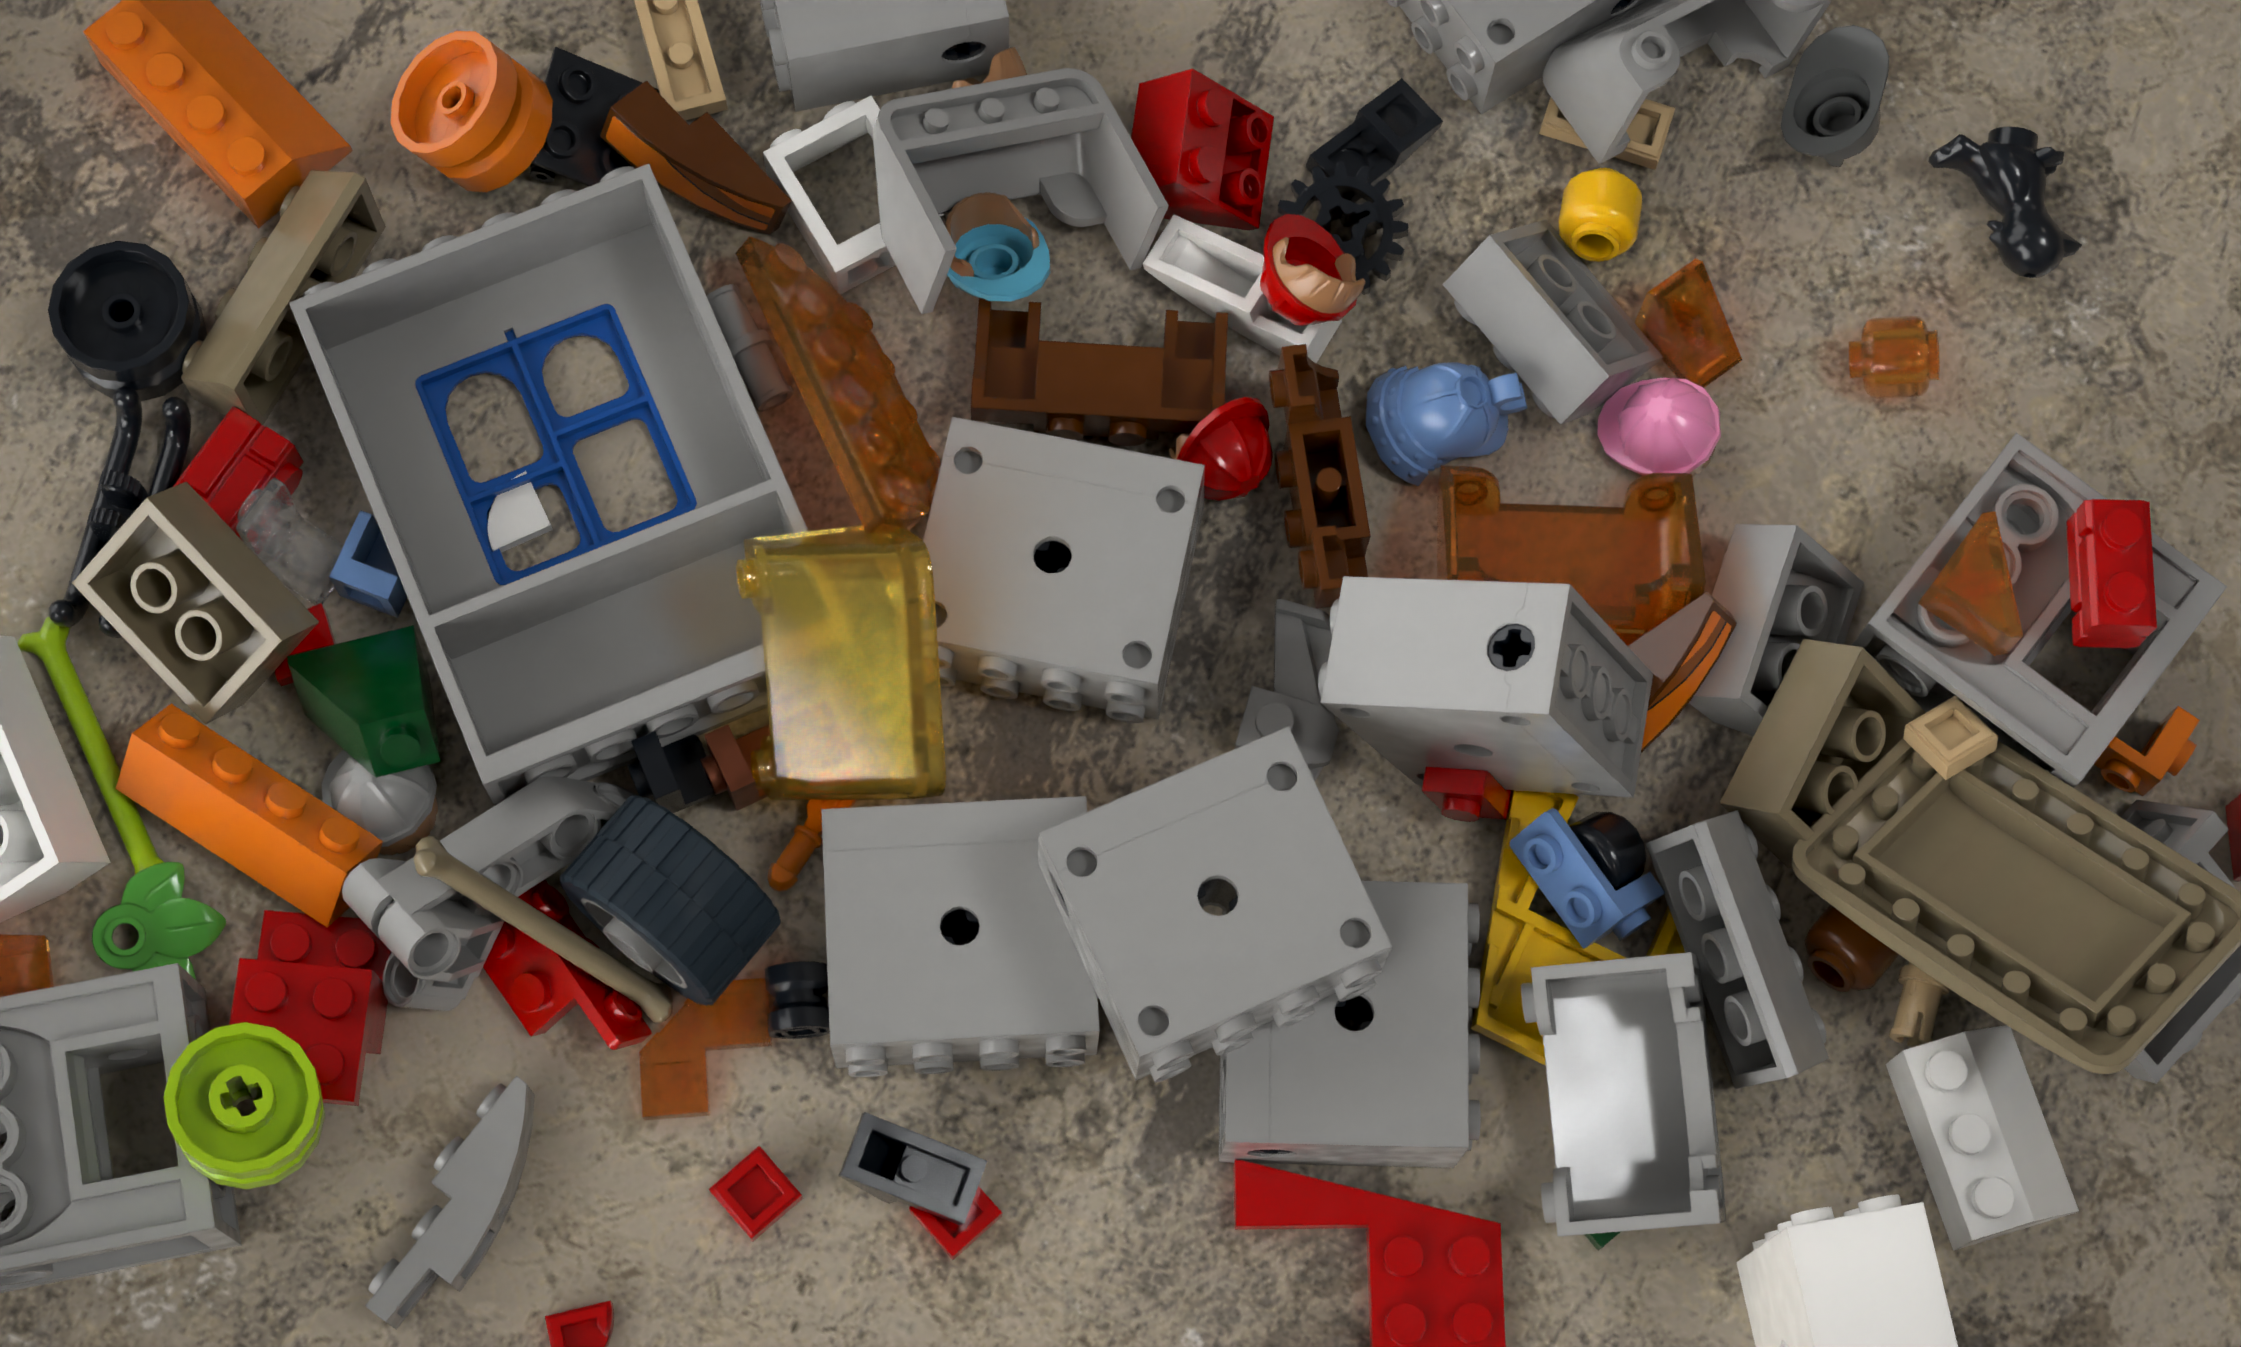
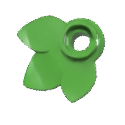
[92,862,226,980]

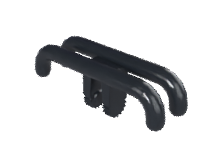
[49,386,191,638]

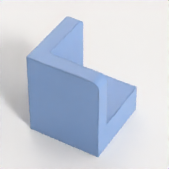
[329,510,407,618]

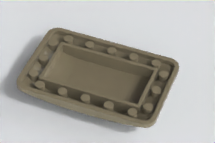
[1792,737,2241,1074]

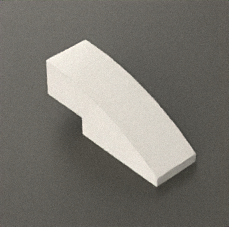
[1143,214,1342,363]

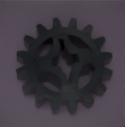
[1278,161,1408,295]

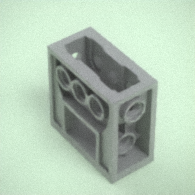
[1852,432,2227,788]
[0,963,242,1293]

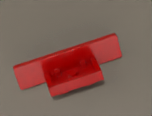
[483,879,652,1050]

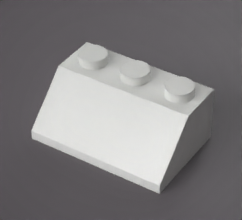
[1886,1025,2079,1251]

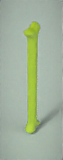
[17,617,185,874]

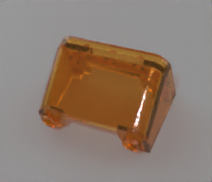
[1437,465,1706,646]

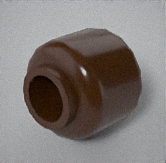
[1805,904,1899,992]

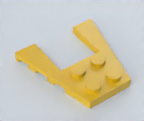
[1471,790,1685,1066]

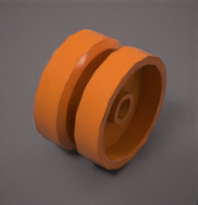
[390,31,553,193]

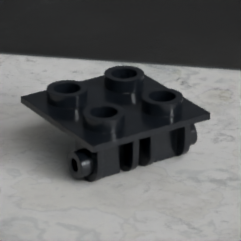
[530,47,660,186]

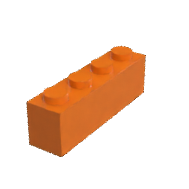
[115,703,383,927]

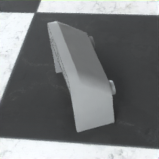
[873,68,1169,314]

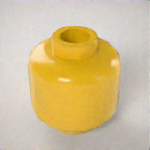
[1558,168,1642,262]

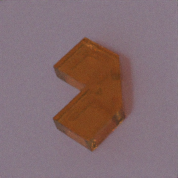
[639,978,772,1121]

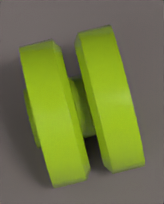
[163,1022,325,1189]

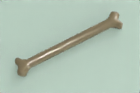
[414,836,673,1023]

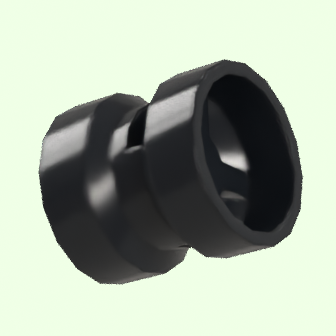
[765,961,830,1039]

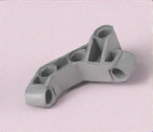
[342,776,637,1011]

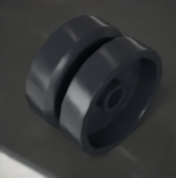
[48,241,207,401]

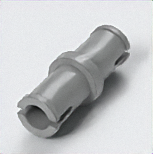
[707,284,794,411]

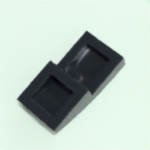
[1305,78,1443,203]

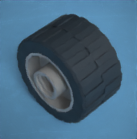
[560,796,781,1006]

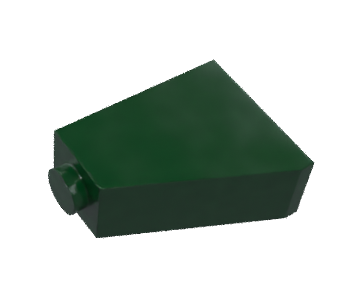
[287,625,440,778]

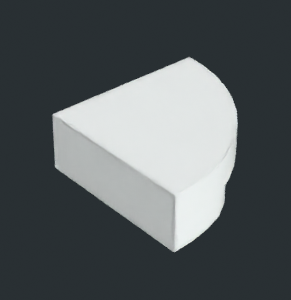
[488,471,553,553]

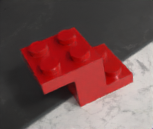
[229,910,391,1106]

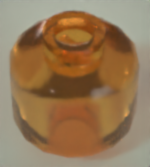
[1849,316,1940,399]

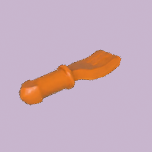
[767,768,863,892]

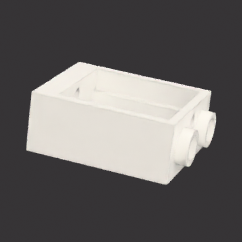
[763,95,945,295]

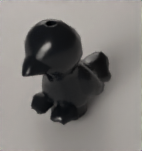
[1928,127,2082,278]

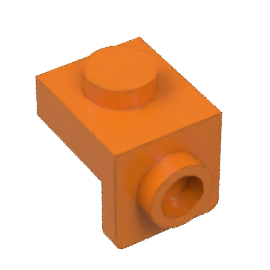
[2094,706,2200,796]

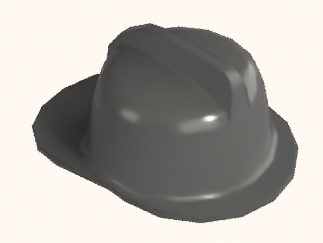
[1781,25,1889,167]

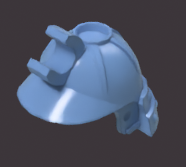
[1366,362,1527,486]

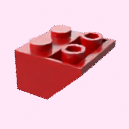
[1131,68,1274,231]

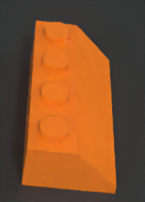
[83,0,353,229]

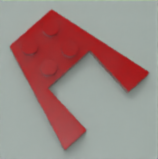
[1233,1160,1506,1347]

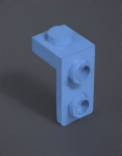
[1510,808,1665,949]

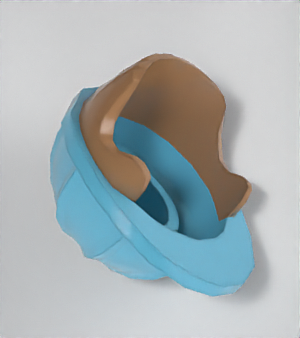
[944,192,1050,302]

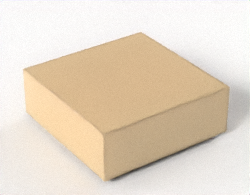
[1903,695,1998,780]

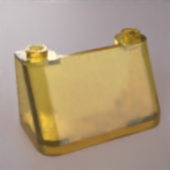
[736,521,946,800]

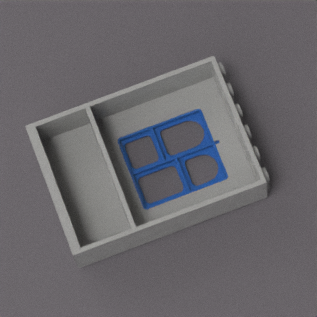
[289,164,858,806]

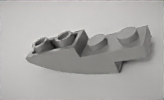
[365,1076,535,1330]

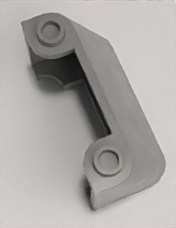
[1543,0,1832,164]
[1521,952,1726,1237]

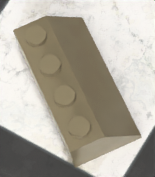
[181,170,386,425]

